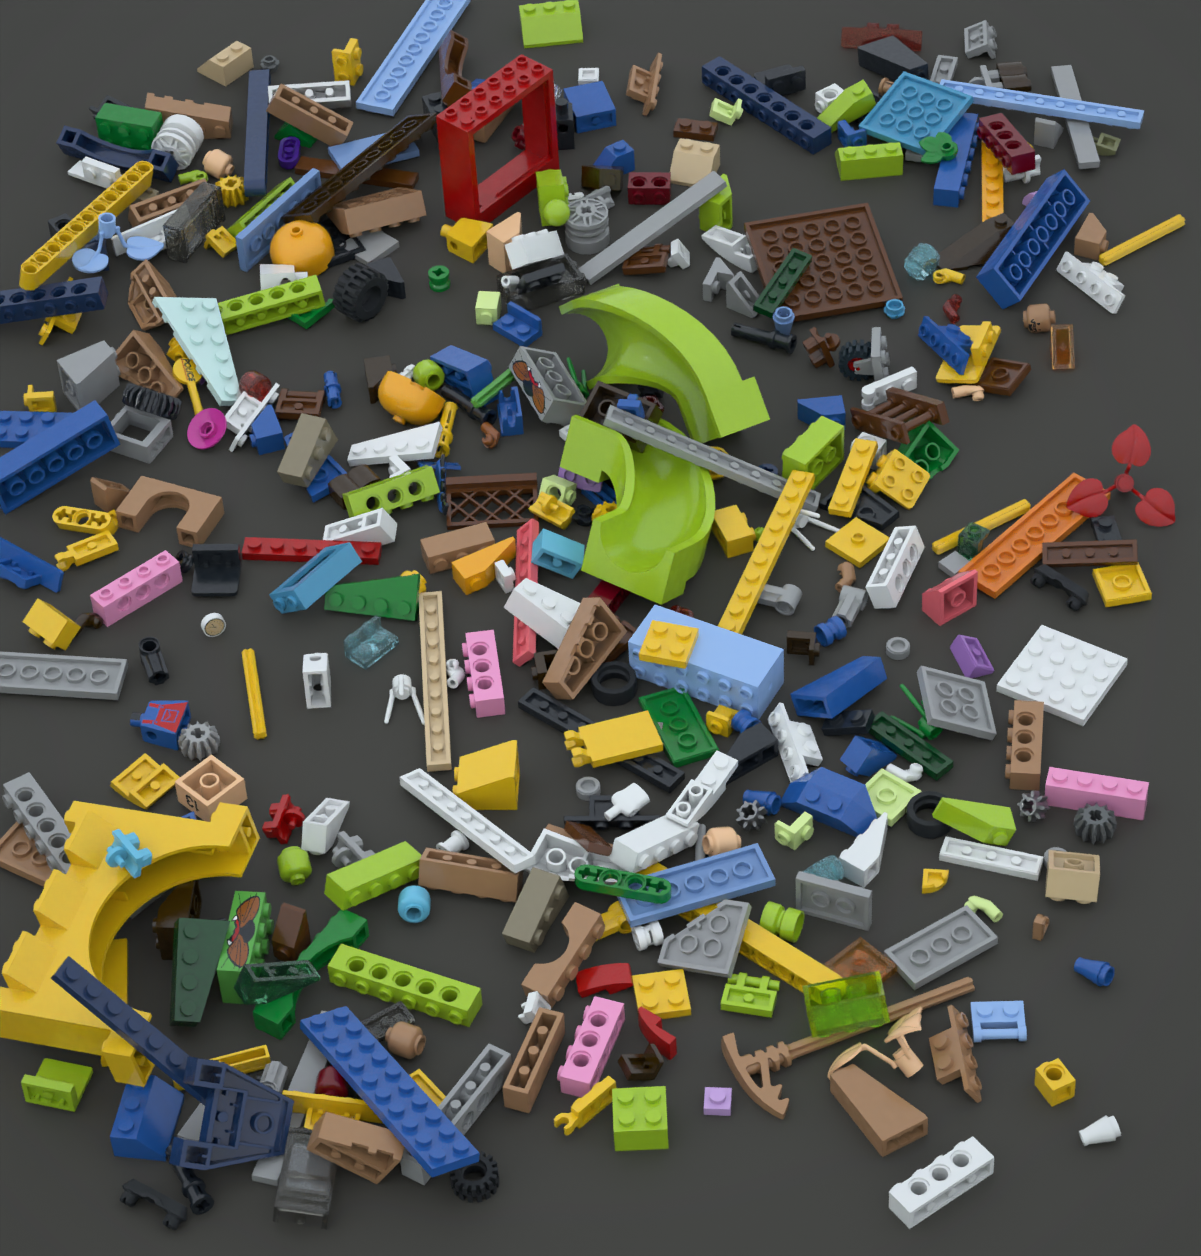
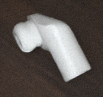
[501,276,520,292]
[446,659,465,688]
[886,763,923,782]

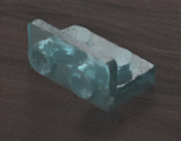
[343,615,399,670]

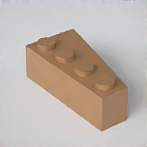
[145,93,233,139]
[542,597,627,700]

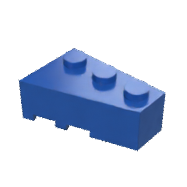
[430,345,498,406]

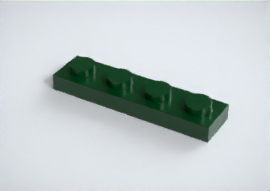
[753,248,812,319]
[869,711,954,781]

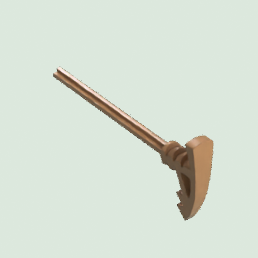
[721,977,975,1119]

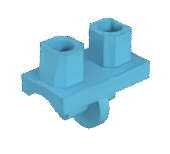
[105,829,152,878]

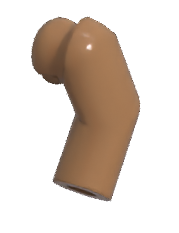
[835,562,856,593]

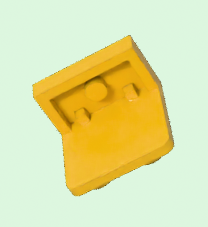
[865,449,930,510]

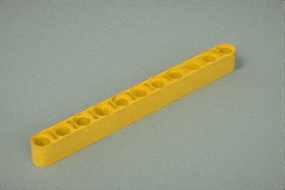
[19,161,153,291]
[637,862,848,1008]

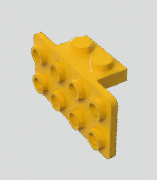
[936,321,1001,384]

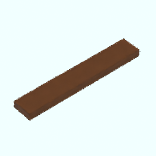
[295,156,419,189]

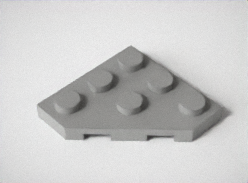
[657,899,752,978]

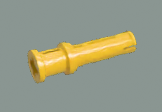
[435,402,458,458]

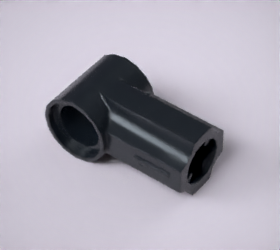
[139,636,169,685]

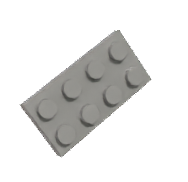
[884,905,998,990]

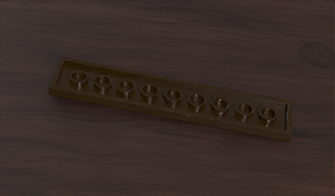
[282,113,437,224]

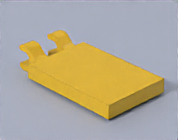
[564,710,663,768]

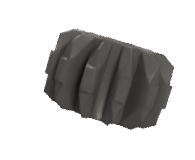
[1073,803,1117,845]

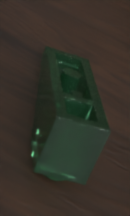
[234,960,321,1005]

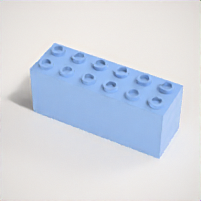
[628,605,784,719]

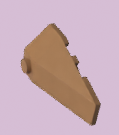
[115,330,184,398]

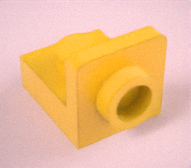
[203,226,237,258]
[24,385,57,412]
[706,704,739,738]

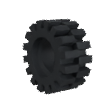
[449,1151,499,1203]

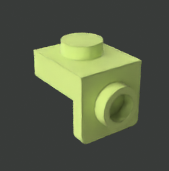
[709,98,743,126]
[775,812,814,850]

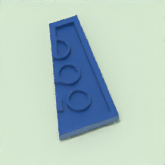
[284,432,347,503]

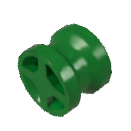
[428,265,450,292]

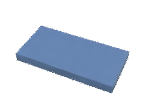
[328,133,420,170]

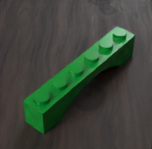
[253,909,369,1040]

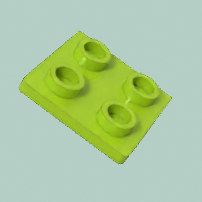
[21,1058,93,1112]

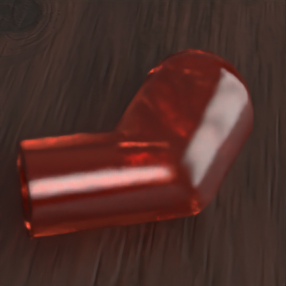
[943,294,962,324]

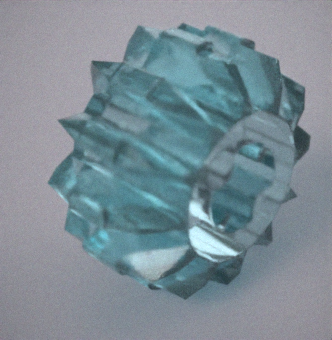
[904,243,940,280]
[803,855,845,881]

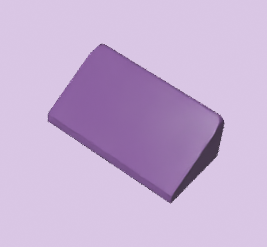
[950,635,995,679]

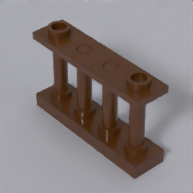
[850,387,950,445]

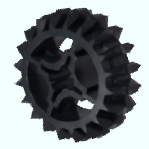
[122,383,182,420]

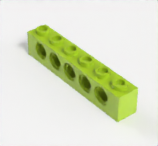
[218,275,326,335]
[328,944,482,1027]

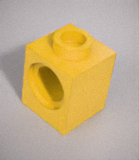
[1035,1058,1076,1107]

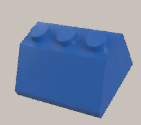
[110,1075,185,1161]

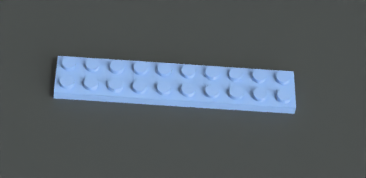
[356,0,471,116]

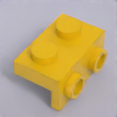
[331,38,363,86]

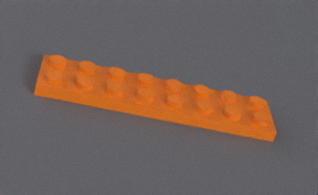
[958,473,1111,599]

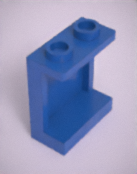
[563,81,616,133]

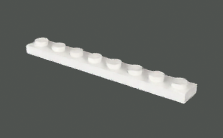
[400,768,535,873]

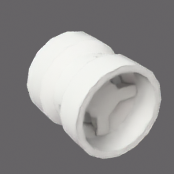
[631,920,664,951]

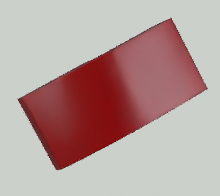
[576,963,634,998]
[638,1006,677,1060]

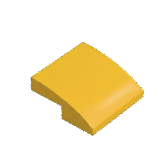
[110,753,180,810]

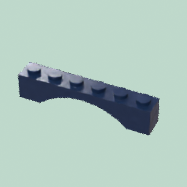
[56,125,179,183]

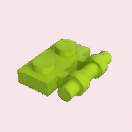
[721,972,781,1018]

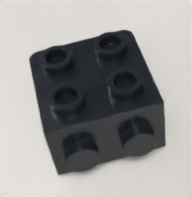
[754,65,806,96]
[191,544,242,596]

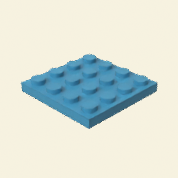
[859,71,974,155]

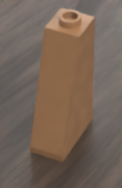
[830,1064,928,1157]

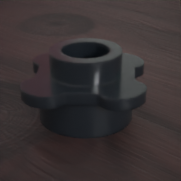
[571,504,595,526]

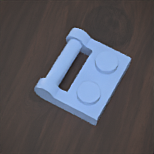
[970,1001,1027,1043]

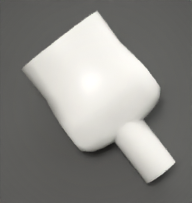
[604,783,650,821]

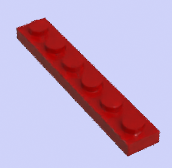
[242,537,382,565]

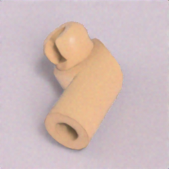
[951,385,984,401]

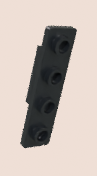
[564,795,662,830]

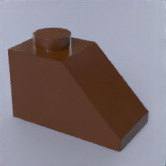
[272,902,311,964]

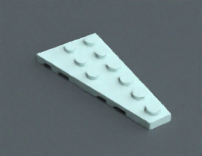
[152,297,241,406]

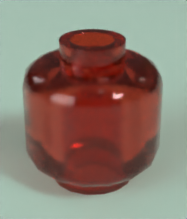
[239,370,272,402]

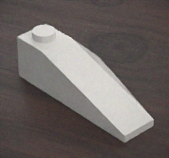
[523,829,628,885]

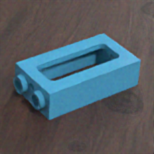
[269,542,362,614]

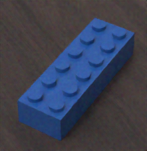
[0,400,121,515]

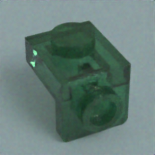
[958,522,990,561]

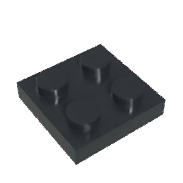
[516,263,566,296]

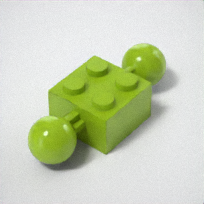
[536,169,570,227]

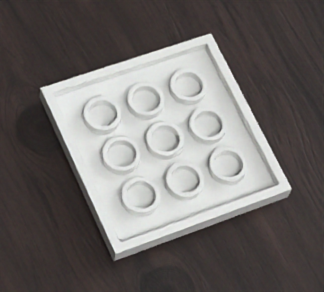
[997,625,1128,726]

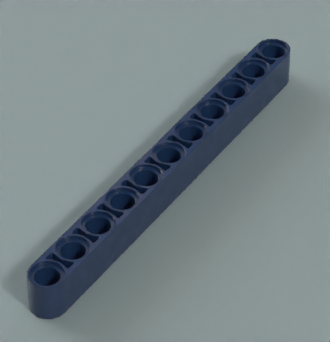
[244,69,271,197]

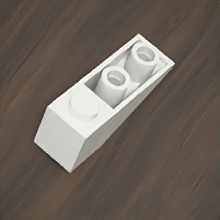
[839,812,888,888]

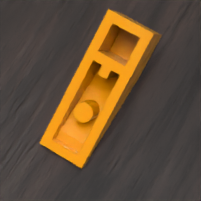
[451,536,516,595]

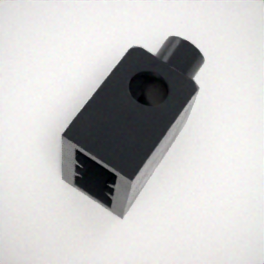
[555,98,575,150]

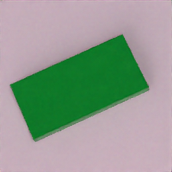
[639,687,719,768]

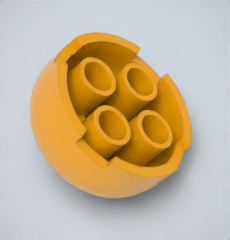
[269,220,335,277]
[378,371,446,426]

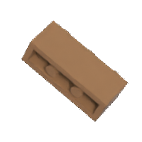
[420,522,495,574]

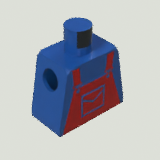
[130,700,191,750]

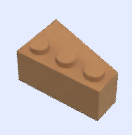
[306,1112,405,1184]

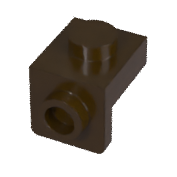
[787,630,821,665]
[531,650,557,690]
[617,1043,664,1081]

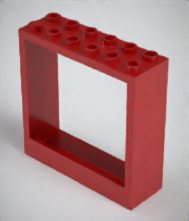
[436,54,559,223]

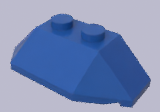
[781,767,877,837]

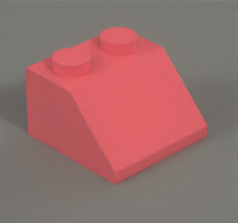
[922,569,978,626]

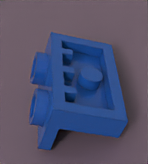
[493,301,542,347]

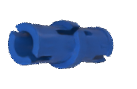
[323,371,342,409]

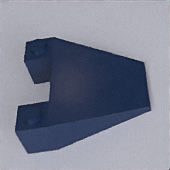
[169,1056,294,1170]

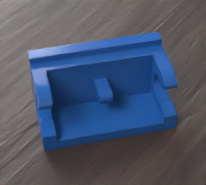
[497,386,524,437]

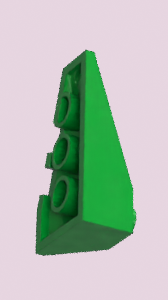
[898,421,959,481]

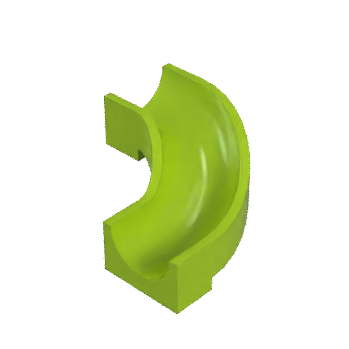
[559,284,770,443]
[560,415,715,605]

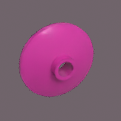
[187,408,227,450]

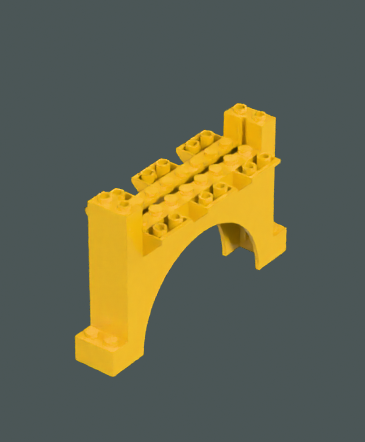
[0,801,260,1087]

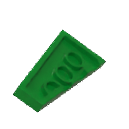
[324,573,421,621]

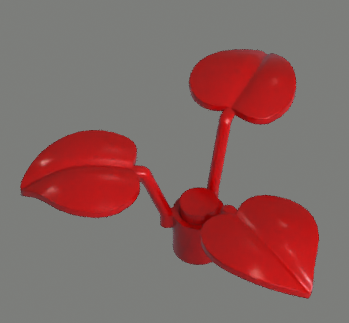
[1066,424,1175,527]

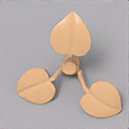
[827,1006,924,1080]

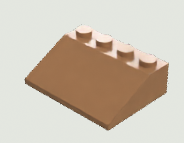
[326,187,426,237]

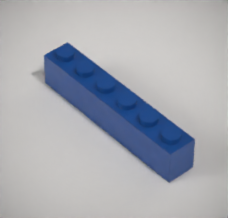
[933,113,979,208]

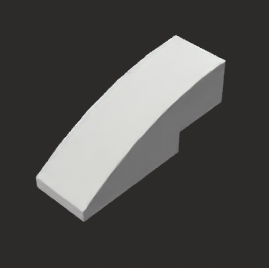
[701,225,757,273]

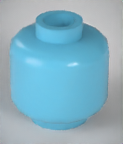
[398,885,431,923]

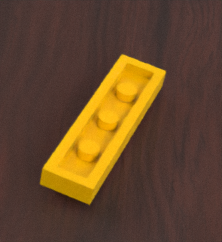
[828,438,878,518]

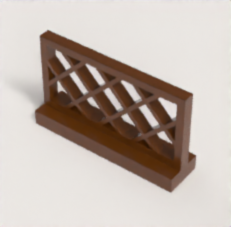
[446,473,539,530]

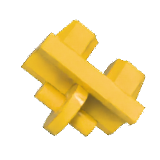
[528,492,575,530]

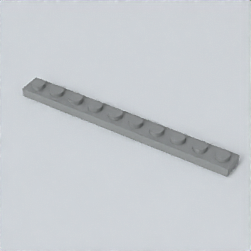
[603,405,821,513]

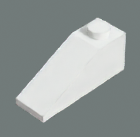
[323,508,397,545]
[301,798,350,855]

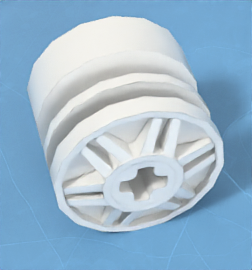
[151,114,204,170]

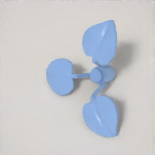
[72,213,164,273]

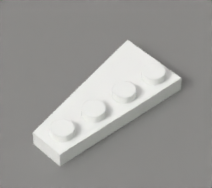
[347,422,443,467]

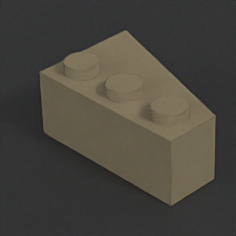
[277,413,338,488]
[502,867,569,953]

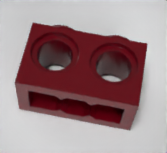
[628,172,671,205]

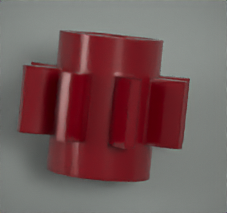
[511,124,525,150]

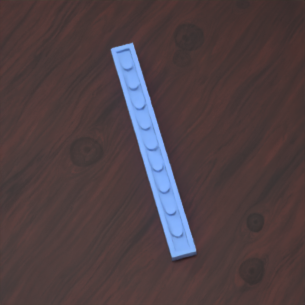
[940,79,1144,129]

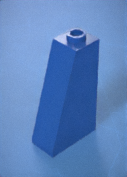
[790,656,887,718]

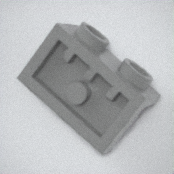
[964,20,997,59]

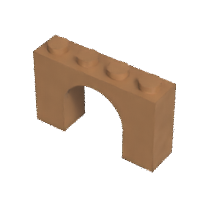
[116,476,224,547]

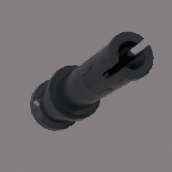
[731,322,797,354]
[441,384,497,425]
[165,1144,214,1215]

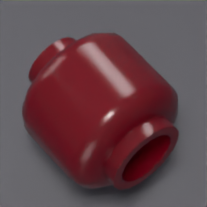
[315,1066,350,1098]

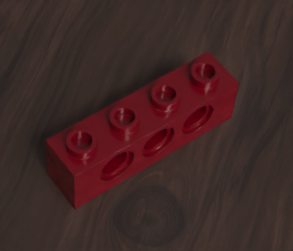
[977,113,1035,175]

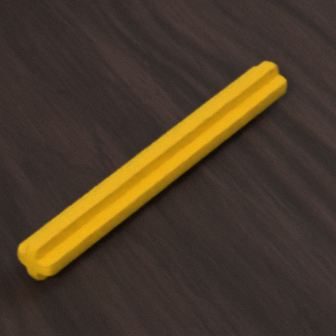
[1098,214,1185,266]
[932,499,1031,555]
[242,648,267,740]

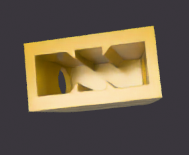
[440,218,493,263]

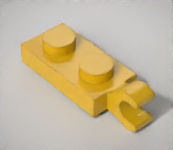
[54,530,119,571]
[554,1076,616,1136]

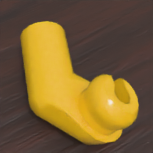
[933,268,966,285]

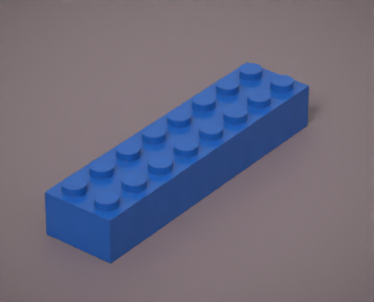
[976,169,1090,309]

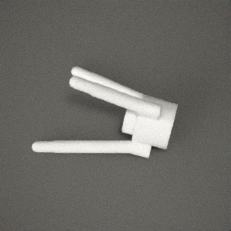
[791,509,840,551]
[384,674,425,725]

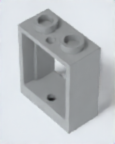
[111,405,173,464]

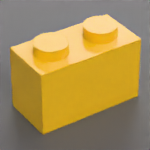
[711,505,756,558]
[23,598,81,650]

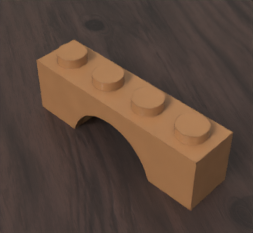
[521,902,605,1008]

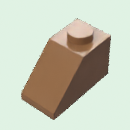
[1074,213,1109,260]

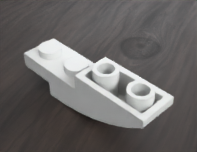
[666,751,738,827]

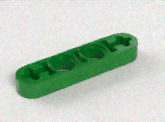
[574,864,672,904]

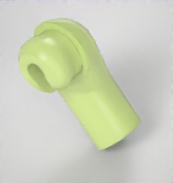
[964,896,1003,922]

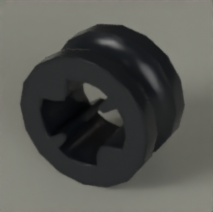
[175,550,194,573]

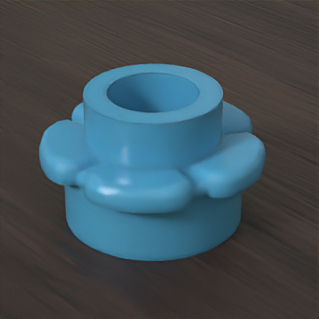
[884,299,905,319]

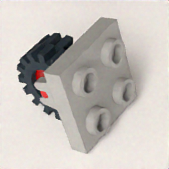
[838,327,890,382]

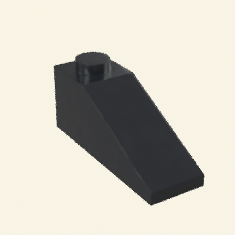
[726,722,778,785]

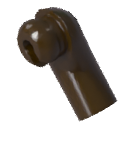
[74,613,103,637]

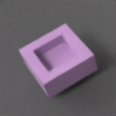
[704,1087,732,1116]

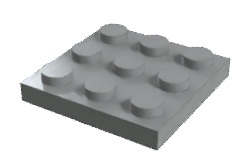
[917,666,997,740]

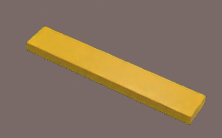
[101,938,128,1067]

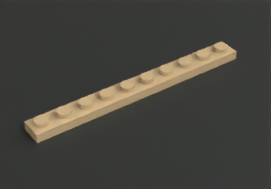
[419,591,452,772]

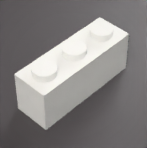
[505,229,564,270]

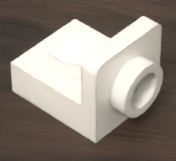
[388,454,413,494]

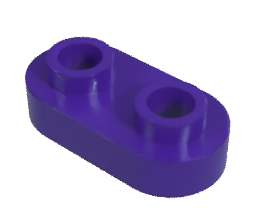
[278,137,301,169]

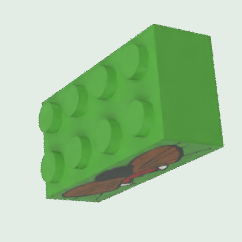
[217,891,274,1005]

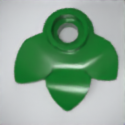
[919,132,958,164]

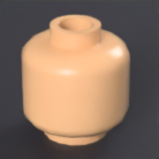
[202,149,235,180]
[702,826,741,857]

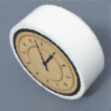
[201,613,226,637]

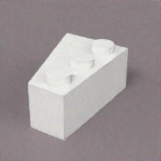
[504,578,580,649]

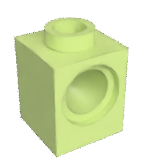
[538,475,577,506]

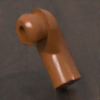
[480,422,500,448]

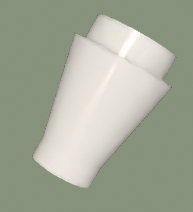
[1079,1115,1121,1146]

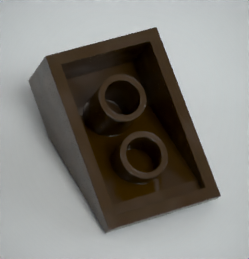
[152,879,203,960]

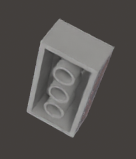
[509,346,586,426]

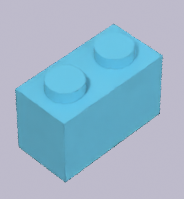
[531,528,585,579]

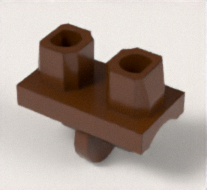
[802,327,841,368]

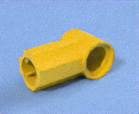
[596,901,632,941]

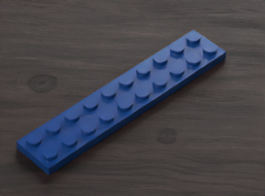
[300,1006,480,1177]

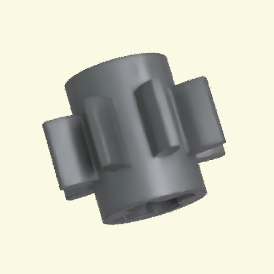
[1017,791,1050,822]
[736,800,767,832]

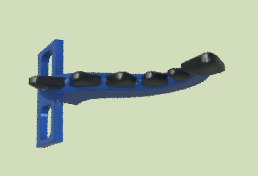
[418,454,461,515]

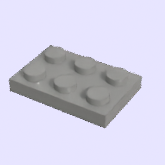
[796,871,872,931]

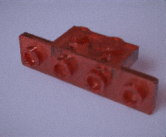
[841,22,922,51]

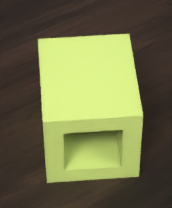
[475,291,502,325]

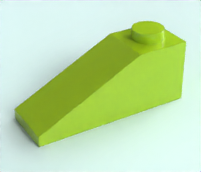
[817,79,876,133]
[932,797,1016,846]

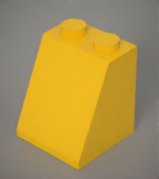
[453,740,520,810]

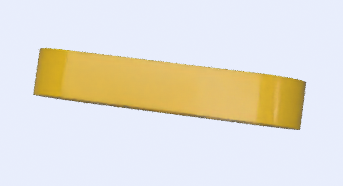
[52,506,115,534]

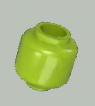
[413,359,445,391]
[277,846,312,885]

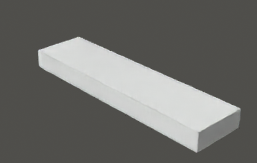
[939,836,1044,881]

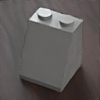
[57,340,121,411]

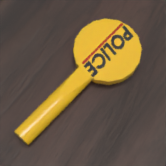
[172,358,203,415]

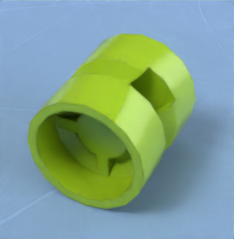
[760,901,805,943]

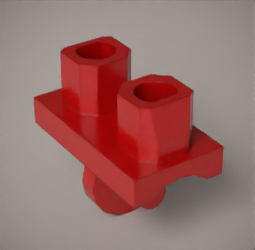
[262,794,306,844]

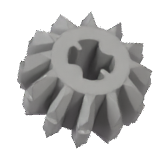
[178,721,220,761]

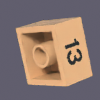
[175,755,248,822]

